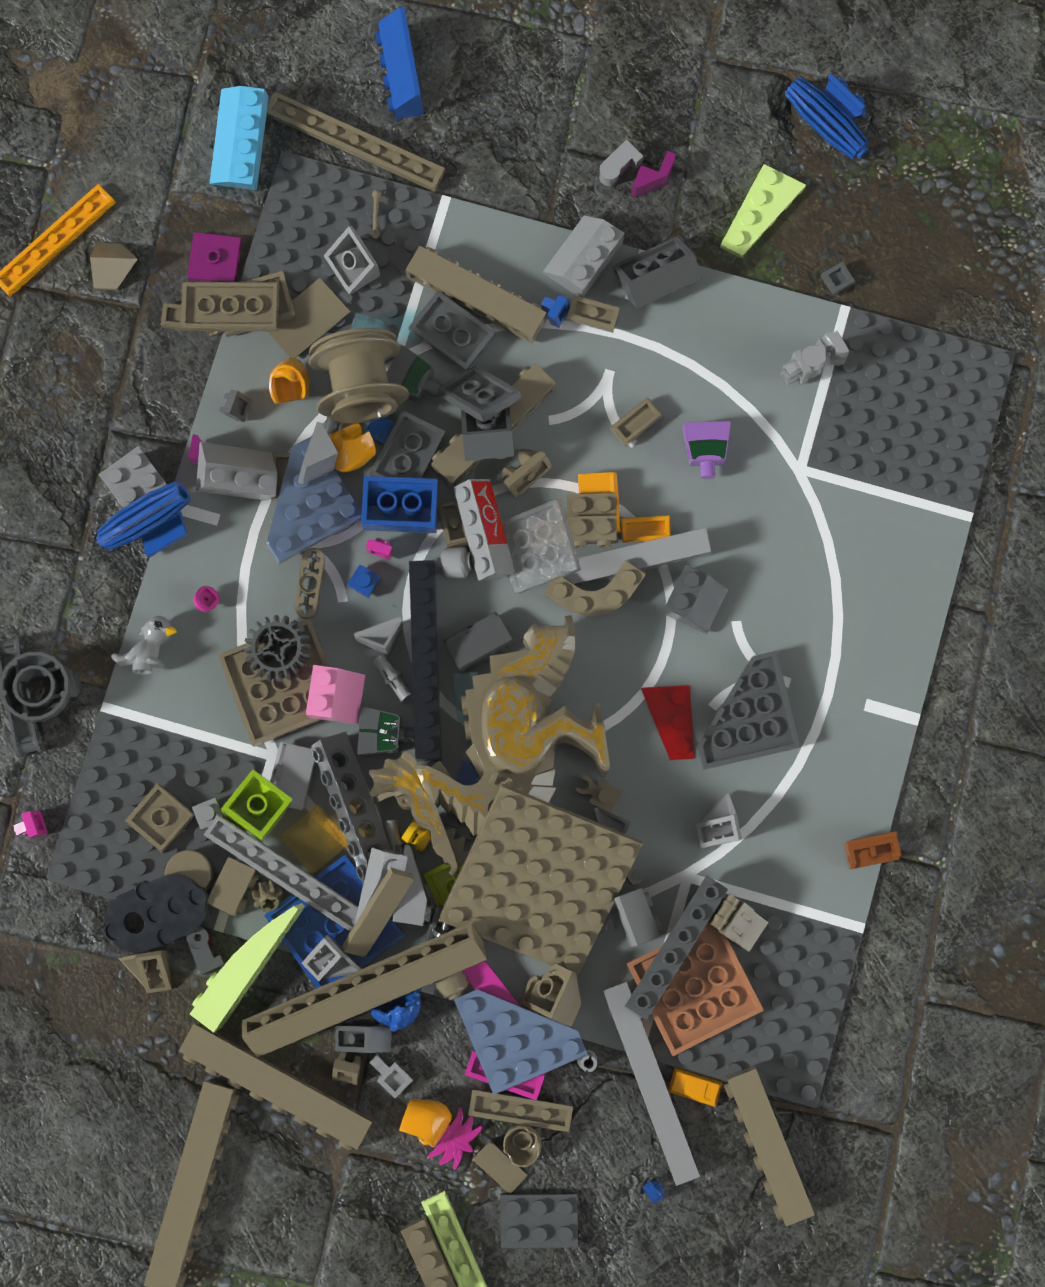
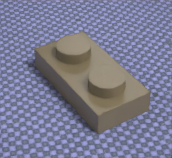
[567,295,620,333]

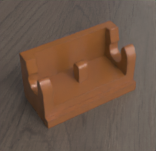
[843,831,901,870]

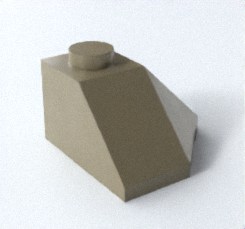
[519,964,581,1027]

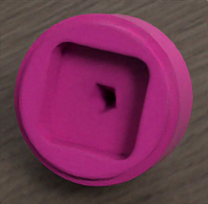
[193,586,219,612]

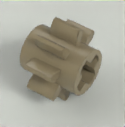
[251,880,284,912]

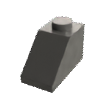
[335,1025,392,1053]

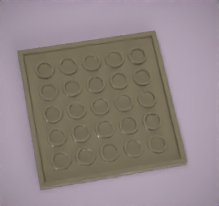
[439,784,643,976]

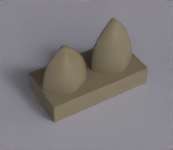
[503,449,552,498]

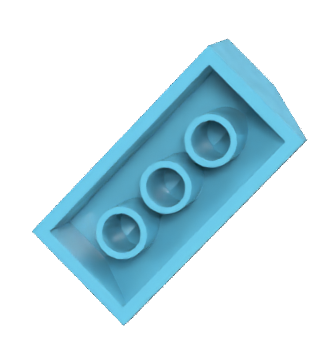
[210,86,269,190]

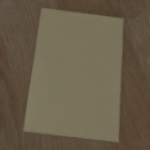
[267,278,350,358]

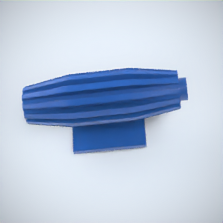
[785,74,869,159]
[96,481,191,558]

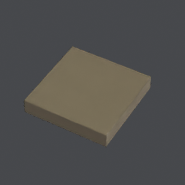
[125,783,195,853]

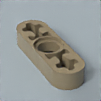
[294,548,325,619]

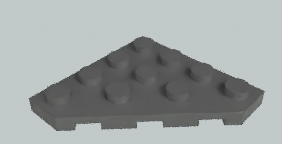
[697,651,801,770]

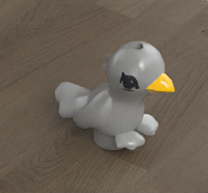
[111,616,177,674]

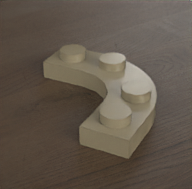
[543,560,646,616]

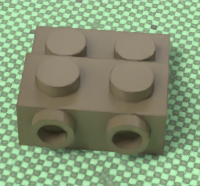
[567,493,617,548]

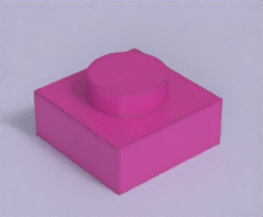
[366,538,394,561]

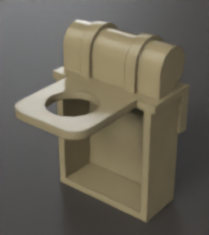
[710,894,769,952]

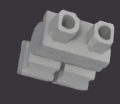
[780,330,850,386]

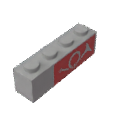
[453,479,515,581]

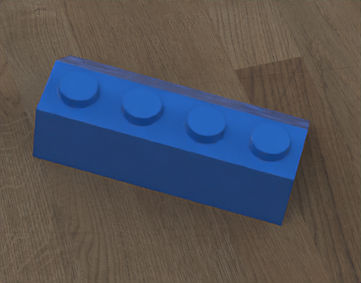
[375,6,423,120]

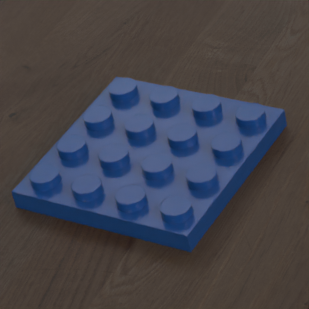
[264,854,405,988]

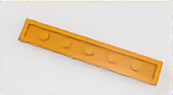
[0,184,116,297]

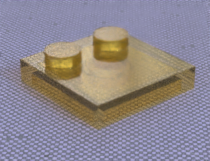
[280,804,347,875]

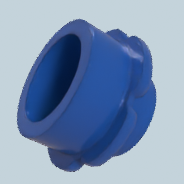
[642,1180,665,1204]

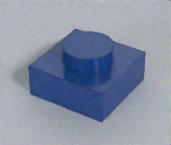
[347,564,381,599]

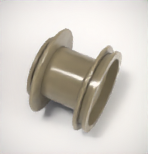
[308,328,409,424]

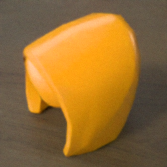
[269,357,310,404]
[329,423,376,472]
[399,1099,452,1147]

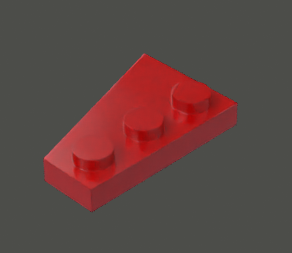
[641,685,694,760]

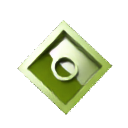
[221,769,293,843]

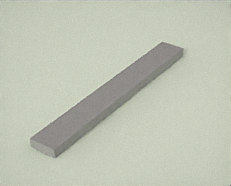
[203,814,386,932]
[603,982,700,1186]

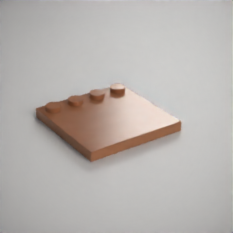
[627,922,764,1056]

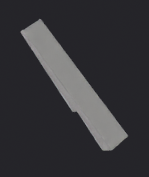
[560,528,711,585]

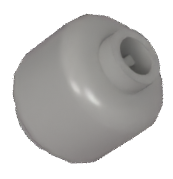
[437,547,475,579]

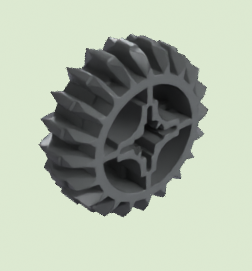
[244,615,312,682]

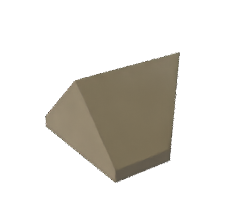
[90,243,138,290]
[118,951,172,993]

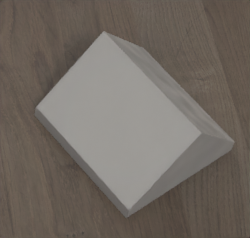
[324,226,380,294]
[298,422,338,484]

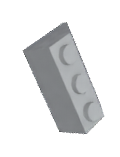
[543,215,624,298]
[196,442,277,501]

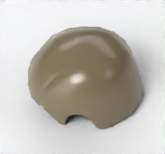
[503,1124,542,1168]

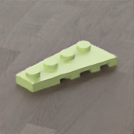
[720,164,806,258]

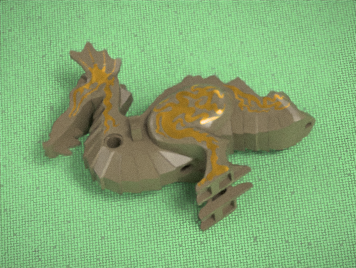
[369,615,610,876]

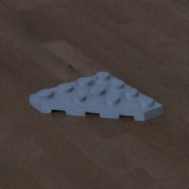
[266,436,362,564]
[454,989,588,1095]

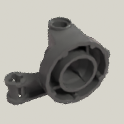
[0,635,83,757]

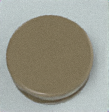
[165,850,214,891]

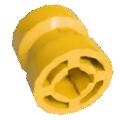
[401,820,431,853]

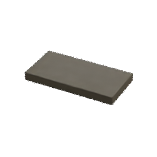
[181,282,280,331]

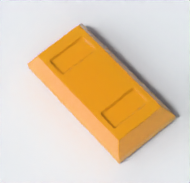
[621,515,671,543]
[668,1067,723,1107]

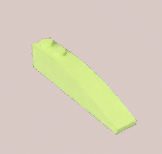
[190,903,305,1033]

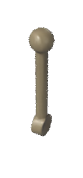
[370,190,381,239]

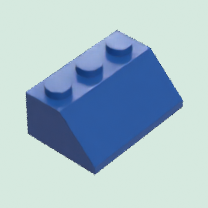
[361,476,438,533]

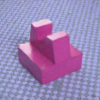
[14,811,48,838]

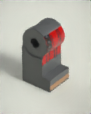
[187,927,227,975]

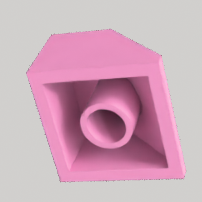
[306,665,366,724]

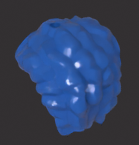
[370,989,422,1032]

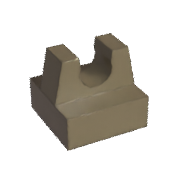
[332,1052,361,1085]

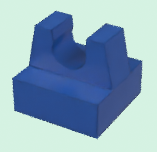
[541,295,570,328]

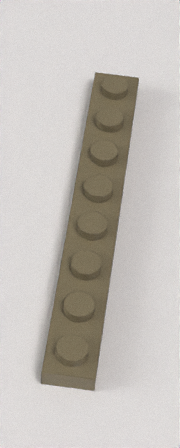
[266,92,445,192]

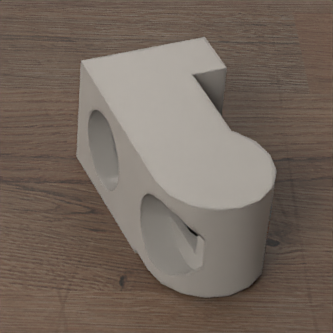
[599,140,643,187]

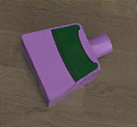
[682,421,731,479]

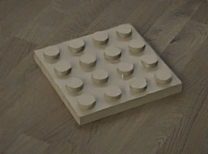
[218,618,329,747]

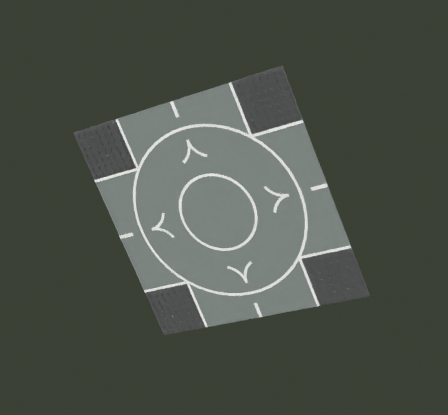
[47,152,1015,1108]

